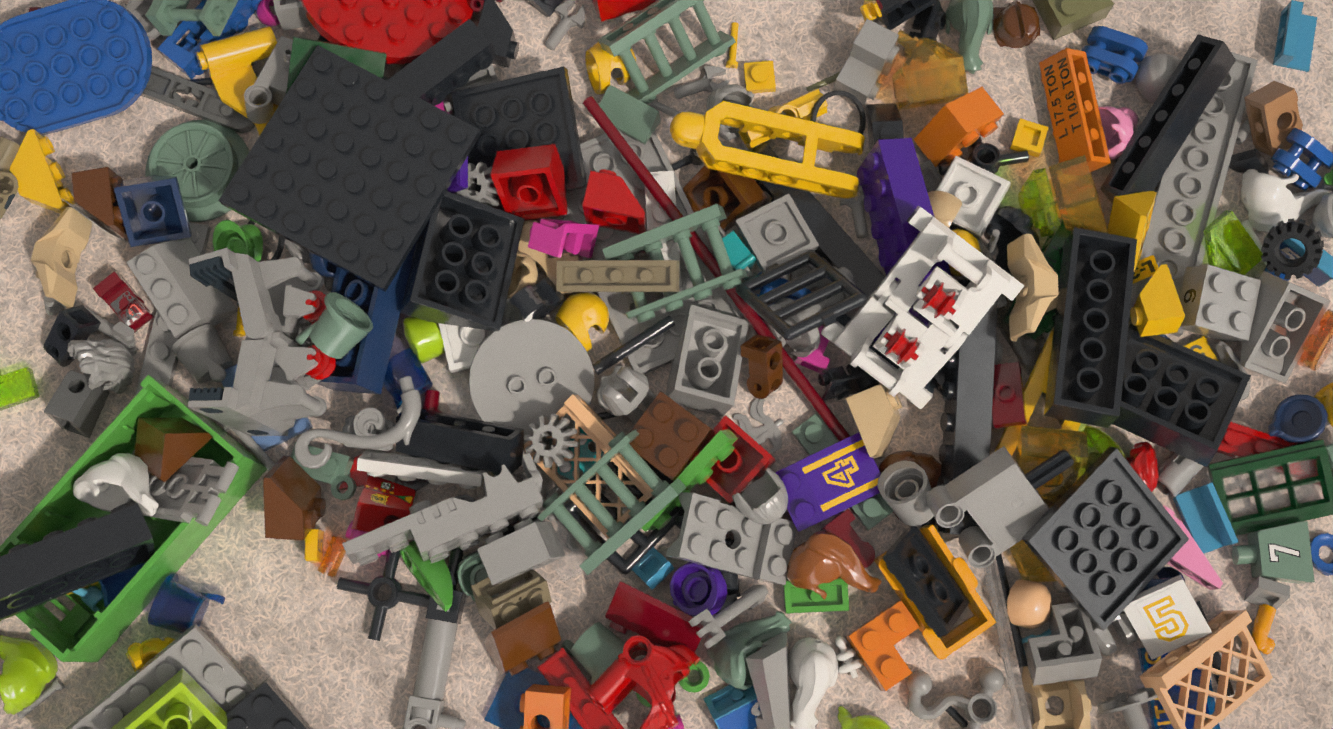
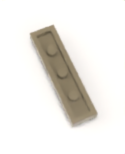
[556,260,680,292]

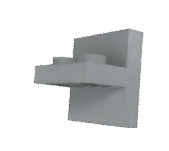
[735,193,819,273]

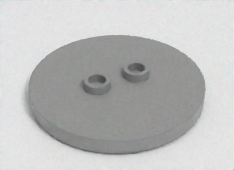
[469,319,594,444]

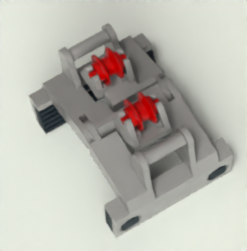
[188,248,336,436]

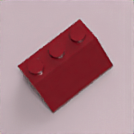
[605,581,703,652]

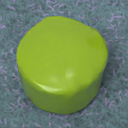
[403,316,445,364]

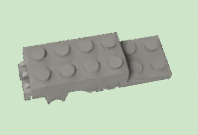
[342,453,543,566]

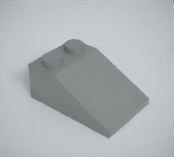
[1240,271,1331,383]
[666,305,749,417]

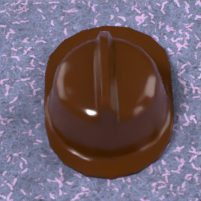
[992,0,1040,48]

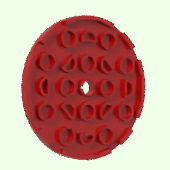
[299,0,474,64]

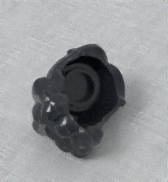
[986,205,1040,277]

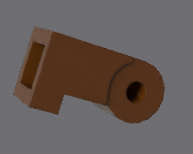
[740,334,783,399]

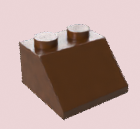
[682,165,768,232]
[263,455,326,541]
[483,601,561,677]

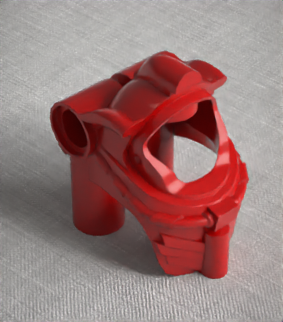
[586,635,700,729]

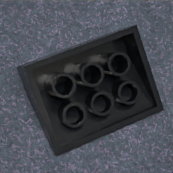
[400,191,524,331]
[1112,323,1251,467]

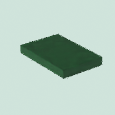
[286,36,387,94]

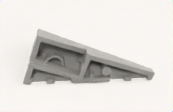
[745,632,791,729]

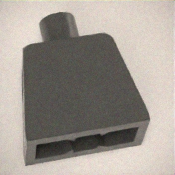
[44,370,110,438]

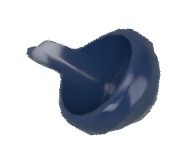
[1268,394,1328,444]

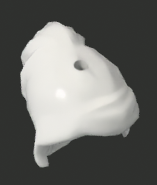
[1241,169,1329,232]
[73,453,159,516]
[788,637,839,729]

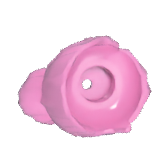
[1098,106,1138,160]

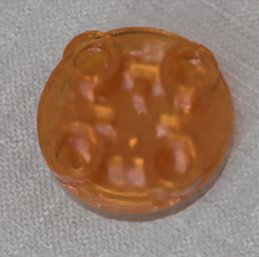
[1300,309,1333,371]

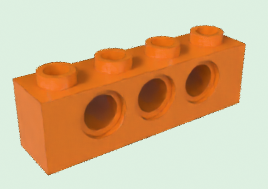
[520,684,571,729]

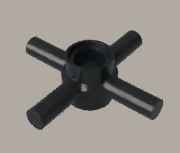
[938,136,1029,176]
[337,549,430,641]

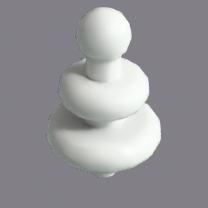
[835,636,863,679]

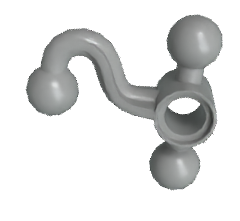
[907,666,1004,729]

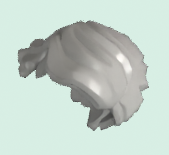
[67,339,135,394]

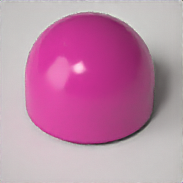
[256,0,280,27]

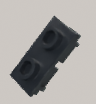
[903,0,946,65]
[818,364,879,401]

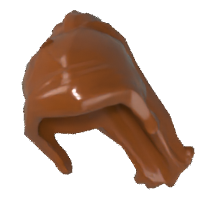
[786,531,881,599]

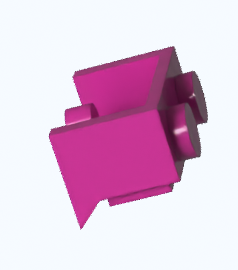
[528,219,599,258]

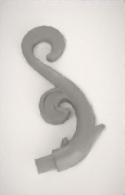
[294,376,421,469]

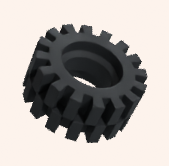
[1261,218,1324,279]

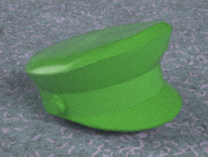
[213,220,263,262]

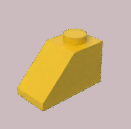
[1130,264,1185,337]

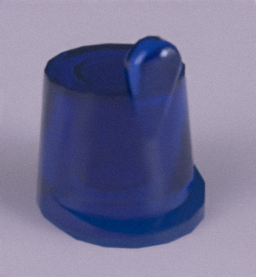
[383,348,433,415]
[148,573,225,634]

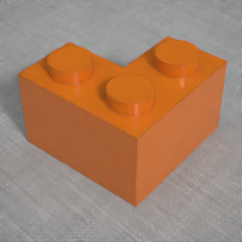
[913,87,1004,167]
[845,600,920,691]

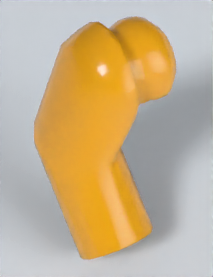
[1252,604,1276,655]

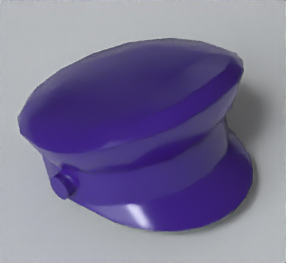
[670,562,727,617]

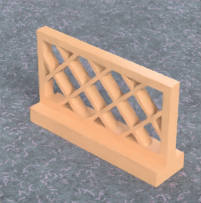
[524,394,653,539]
[1139,610,1273,729]

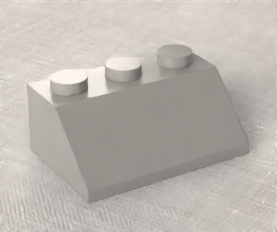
[126,237,238,339]

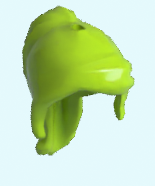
[0,635,58,715]

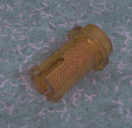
[317,535,348,578]

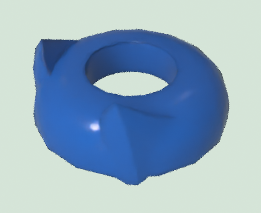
[1310,533,1333,576]

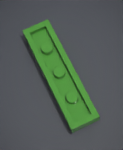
[642,429,738,532]

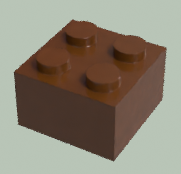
[628,391,716,481]

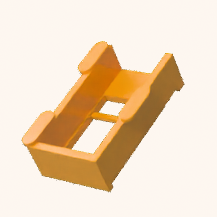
[874,525,996,660]

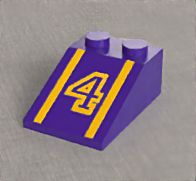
[775,432,881,532]

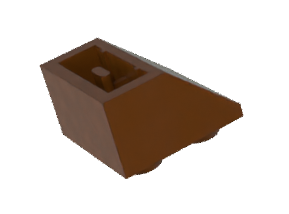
[71,167,129,242]

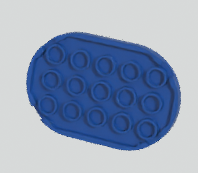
[0,0,152,134]

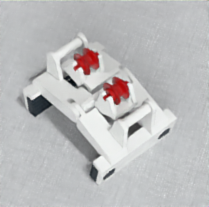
[821,206,1024,409]

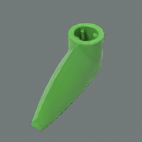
[400,540,453,612]

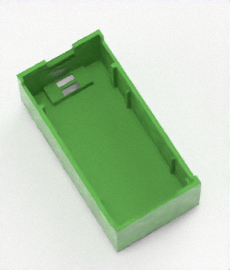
[0,375,267,662]

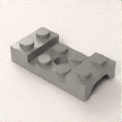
[666,492,797,585]

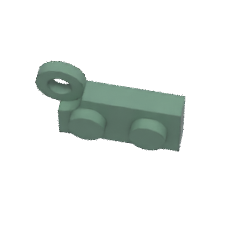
[290,442,356,500]

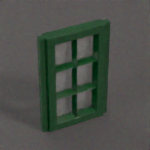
[1208,439,1333,536]

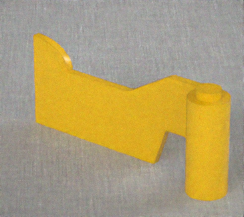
[196,26,278,136]

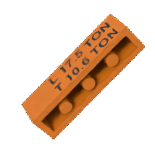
[1039,48,1111,176]

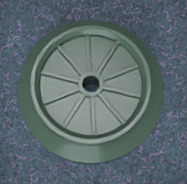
[145,120,250,222]

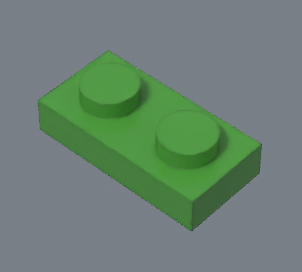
[783,579,849,614]

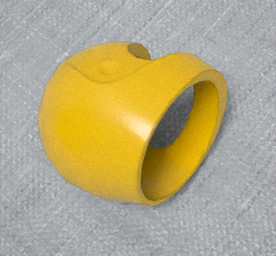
[585,42,636,95]
[555,292,609,352]

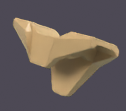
[31,207,92,309]
[1007,234,1059,342]
[1022,666,1092,729]

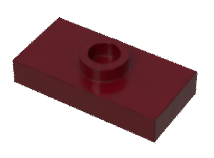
[992,361,1027,428]

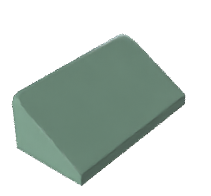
[599,85,661,145]

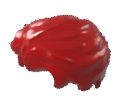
[1125,442,1159,492]

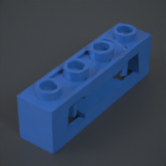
[157,0,262,80]

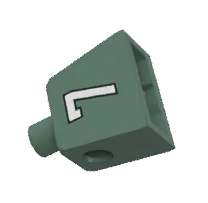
[1232,521,1315,584]

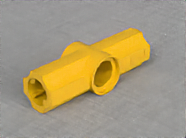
[738,89,828,149]

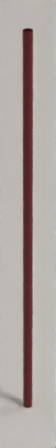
[582,96,899,519]

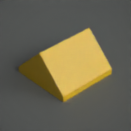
[1107,191,1157,272]

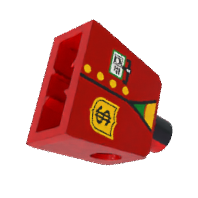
[351,475,416,532]

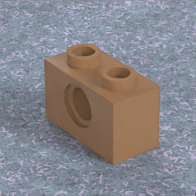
[1244,81,1303,156]

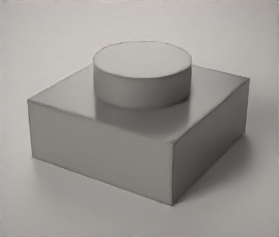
[1244,576,1290,610]

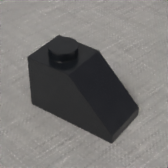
[478,0,519,68]
[866,103,904,151]

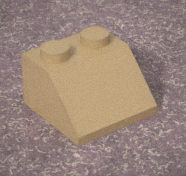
[846,384,903,459]

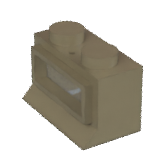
[471,570,552,629]

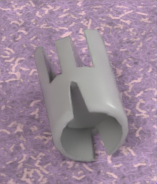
[1157,452,1204,498]

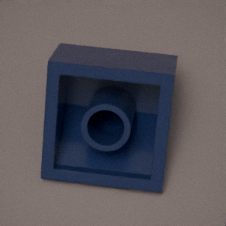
[114,175,192,247]

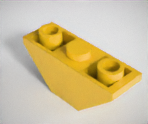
[10,129,75,214]

